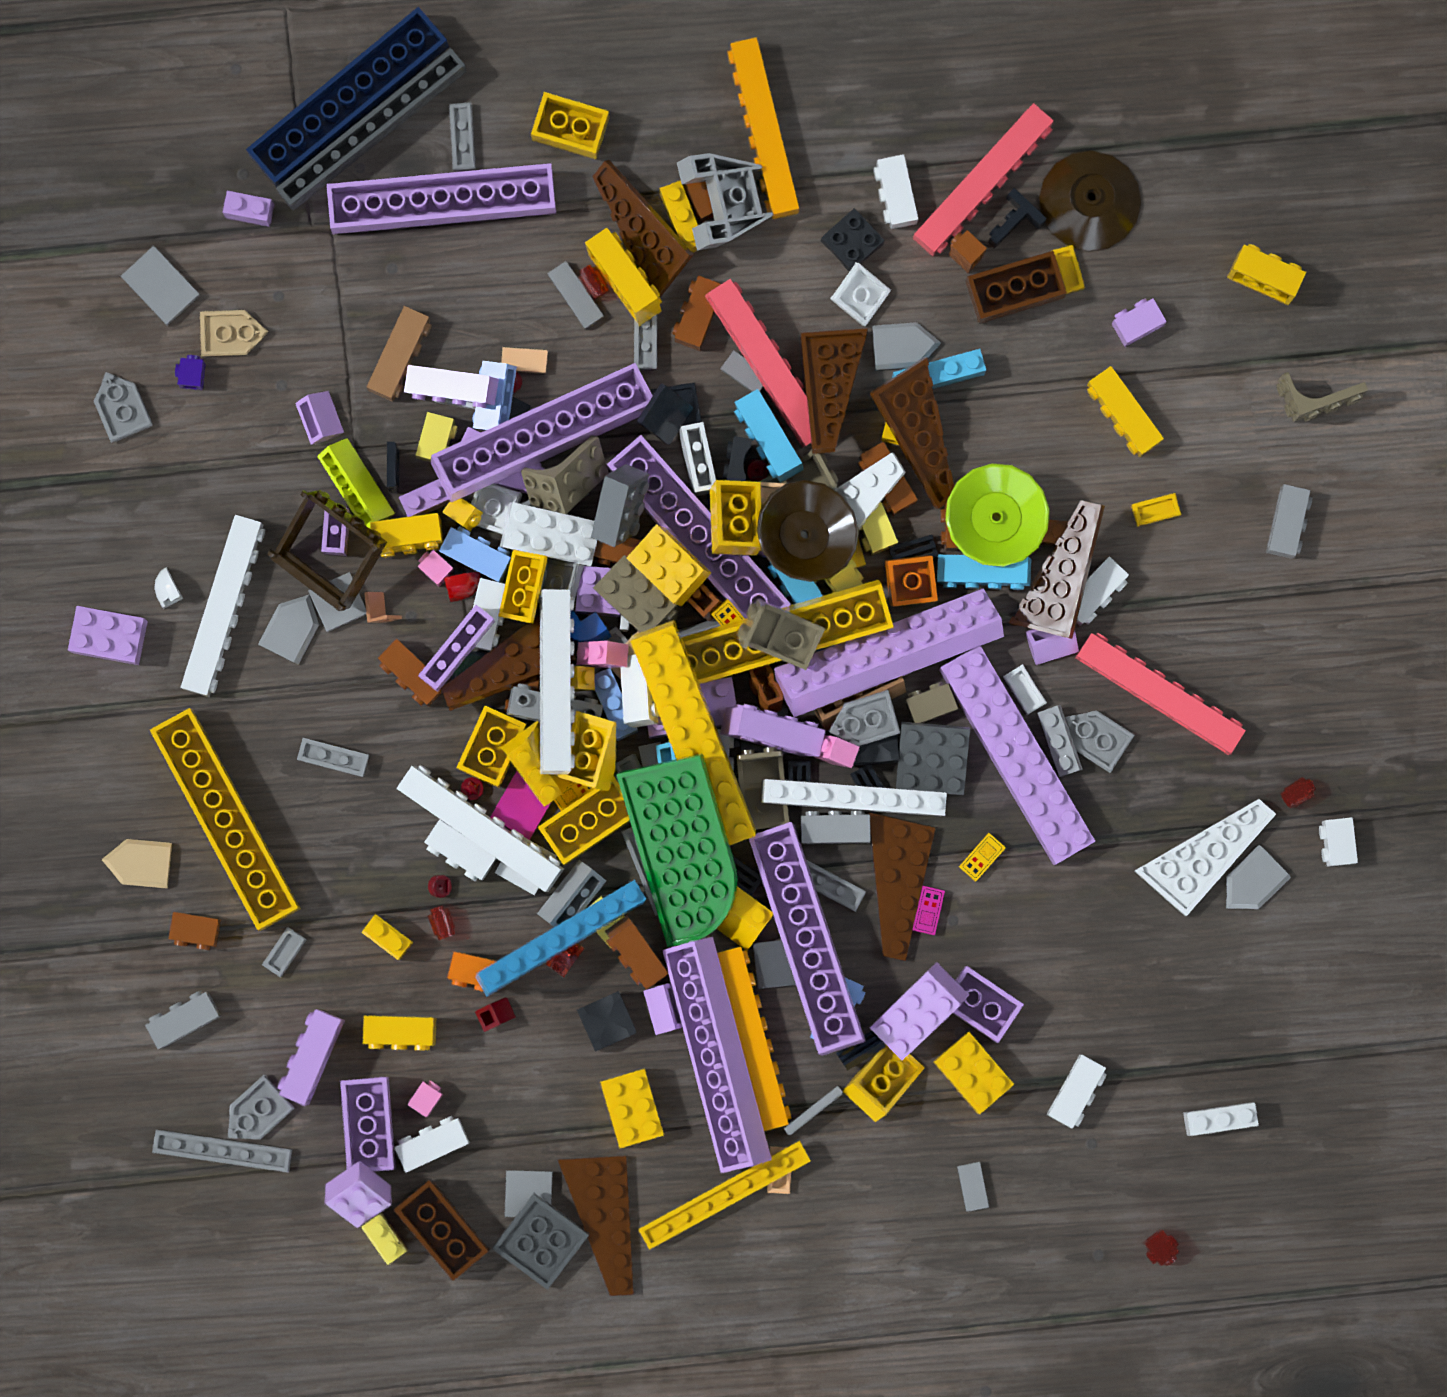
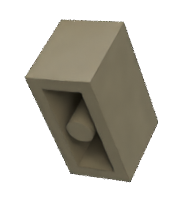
[905,682,958,723]

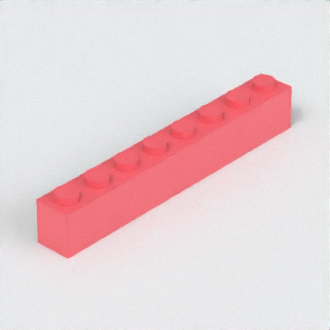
[913,103,1053,256]
[705,279,811,448]
[1075,633,1246,755]

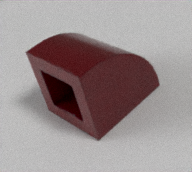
[475,997,516,1032]

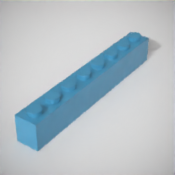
[475,880,646,997]

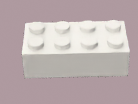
[500,502,597,567]

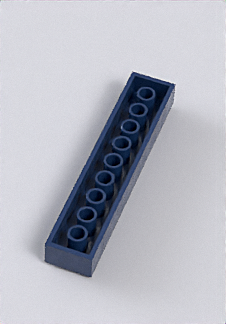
[246,7,449,188]

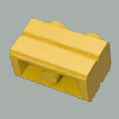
[362,914,413,960]

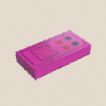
[913,886,945,936]

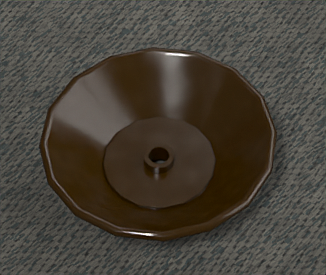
[1039,150,1141,251]
[757,480,859,582]

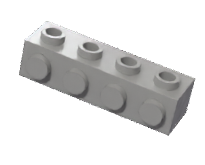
[506,684,603,728]

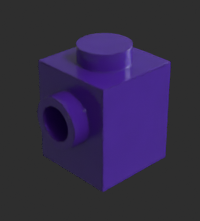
[175,355,206,390]

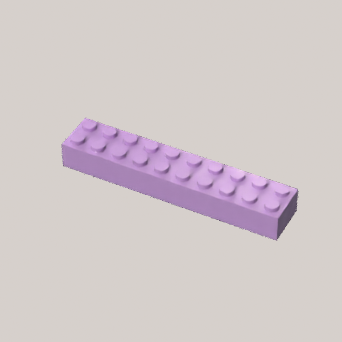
[327,163,556,234]
[431,363,652,502]
[607,435,791,619]
[774,588,1004,717]
[939,646,1095,865]
[749,822,865,1056]
[662,937,772,1173]

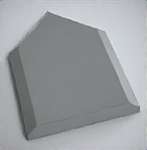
[872,322,941,370]
[94,372,153,443]
[258,595,319,665]
[829,690,900,746]
[1065,710,1134,773]
[1226,845,1291,909]
[228,1075,295,1140]

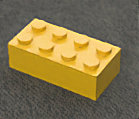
[585,228,662,326]
[538,776,630,866]

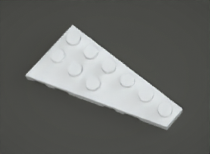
[801,453,906,583]
[1135,799,1276,916]

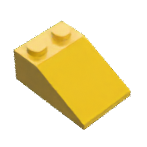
[558,711,616,791]
[842,1044,925,1122]

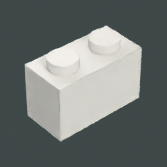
[1319,818,1358,867]

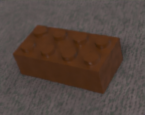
[966,251,1067,324]
[394,1179,490,1281]

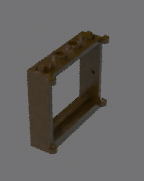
[267,490,387,611]

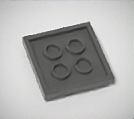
[896,722,970,795]
[492,1193,589,1290]

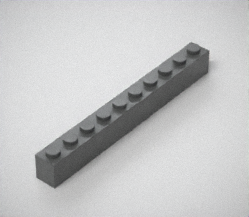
[276,48,467,211]

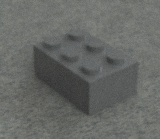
[591,464,649,547]

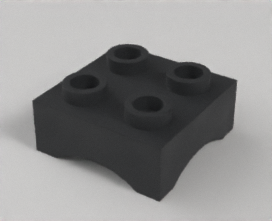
[821,208,885,272]
[723,436,752,481]
[853,734,899,765]
[577,991,637,1052]

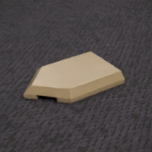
[200,310,268,357]
[102,839,172,888]

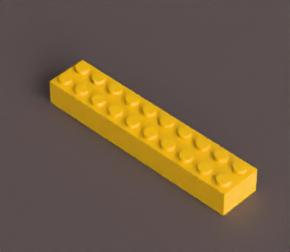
[681,580,893,684]
[630,620,756,846]
[150,708,301,931]

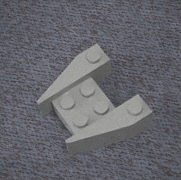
[677,153,773,250]

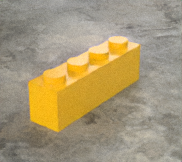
[1087,366,1164,458]

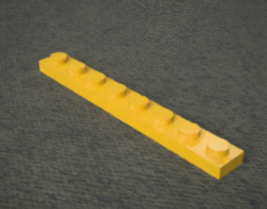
[638,1141,811,1250]

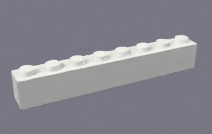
[181,515,265,697]
[540,589,575,775]
[396,765,564,892]
[761,779,946,817]

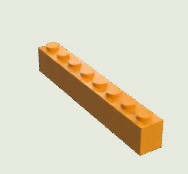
[727,37,799,219]
[717,947,792,1131]

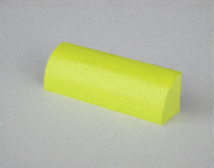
[317,438,395,529]

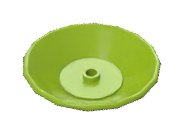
[945,463,1050,567]

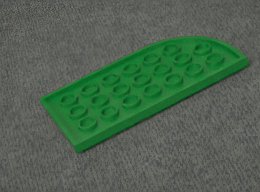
[616,754,737,947]

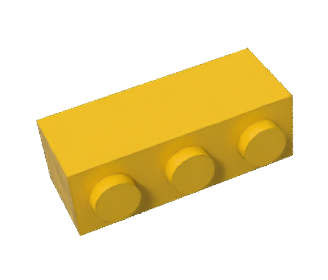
[660,180,698,253]

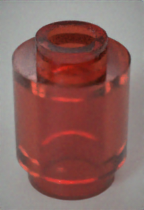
[578,264,609,299]
[1280,777,1316,808]
[427,905,456,940]

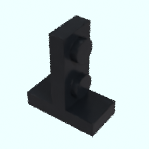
[988,188,1047,249]

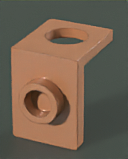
[364,592,402,623]

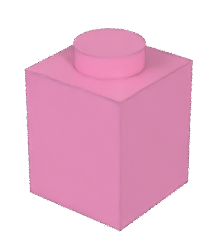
[418,550,454,587]
[407,1080,443,1117]

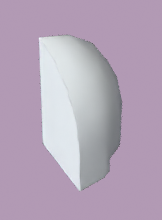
[154,567,183,609]

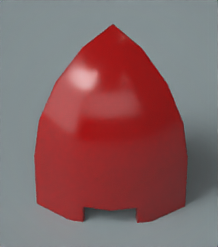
[444,572,481,602]

